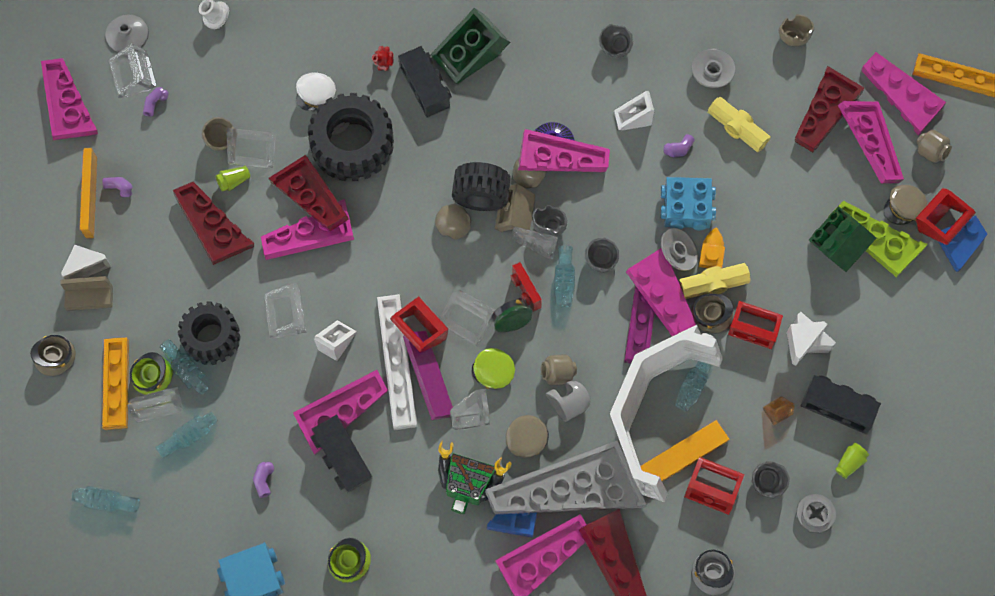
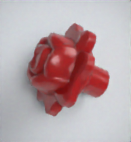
[372,46,394,71]

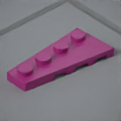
[861,52,946,136]
[41,58,98,140]
[838,101,904,184]
[518,129,610,172]
[261,199,354,260]
[626,248,696,337]
[293,370,388,455]
[495,514,586,596]

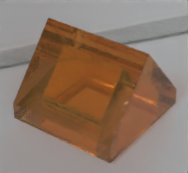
[763,396,795,425]

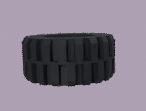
[308,93,394,182]

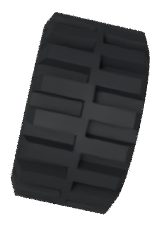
[452,162,511,211]
[178,301,241,365]

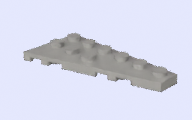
[485,441,647,514]

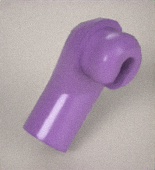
[143,87,169,117]
[663,134,695,157]
[102,177,133,197]
[253,462,274,498]

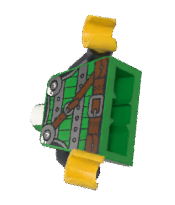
[438,441,511,514]

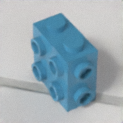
[661,177,716,231]
[217,543,285,596]

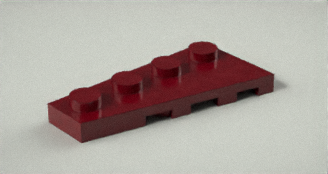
[794,66,864,153]
[268,155,349,231]
[173,181,254,265]
[579,509,647,596]

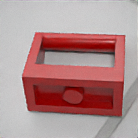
[916,188,976,245]
[390,296,448,353]
[728,301,783,350]
[684,457,745,515]

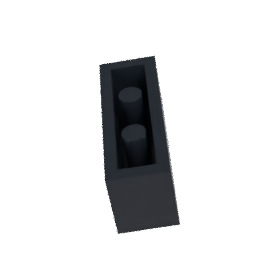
[398,46,452,118]
[800,375,881,435]
[310,414,373,493]

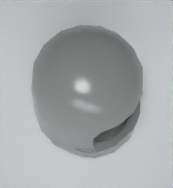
[546,381,590,422]

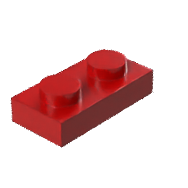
[510,262,542,312]

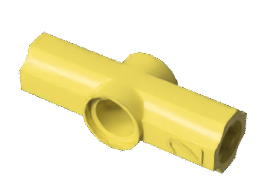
[708,97,771,152]
[679,263,751,299]

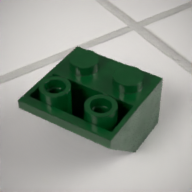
[809,206,877,272]

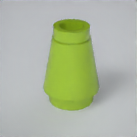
[215,166,251,192]
[835,443,869,479]

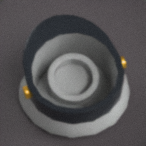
[692,549,735,595]

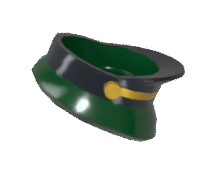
[491,298,533,332]

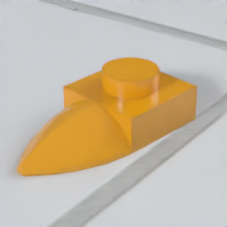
[699,227,725,269]

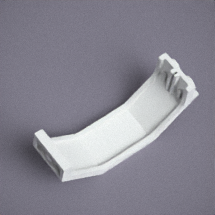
[610,325,722,502]

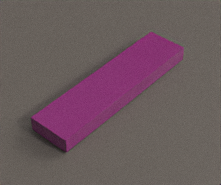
[624,286,655,364]
[403,330,455,420]

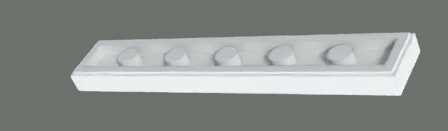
[377,294,417,430]

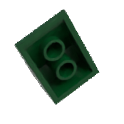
[430,8,511,84]

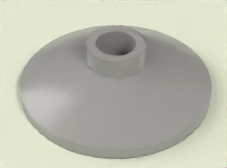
[105,15,148,53]
[692,49,735,88]
[661,228,697,271]

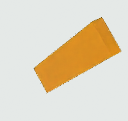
[912,53,995,98]
[80,148,97,239]
[102,337,129,430]
[640,420,730,482]

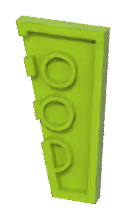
[828,201,928,278]

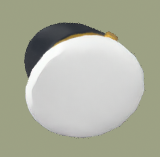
[296,73,336,111]

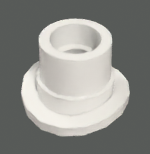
[199,0,229,30]

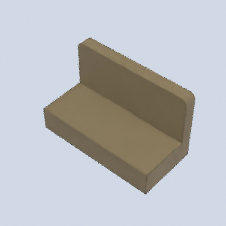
[495,184,535,235]
[60,276,113,311]

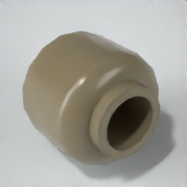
[917,130,952,163]
[541,354,577,386]

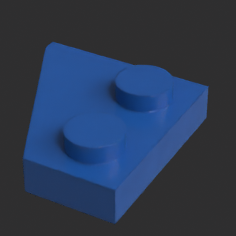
[938,216,987,272]
[487,512,537,538]

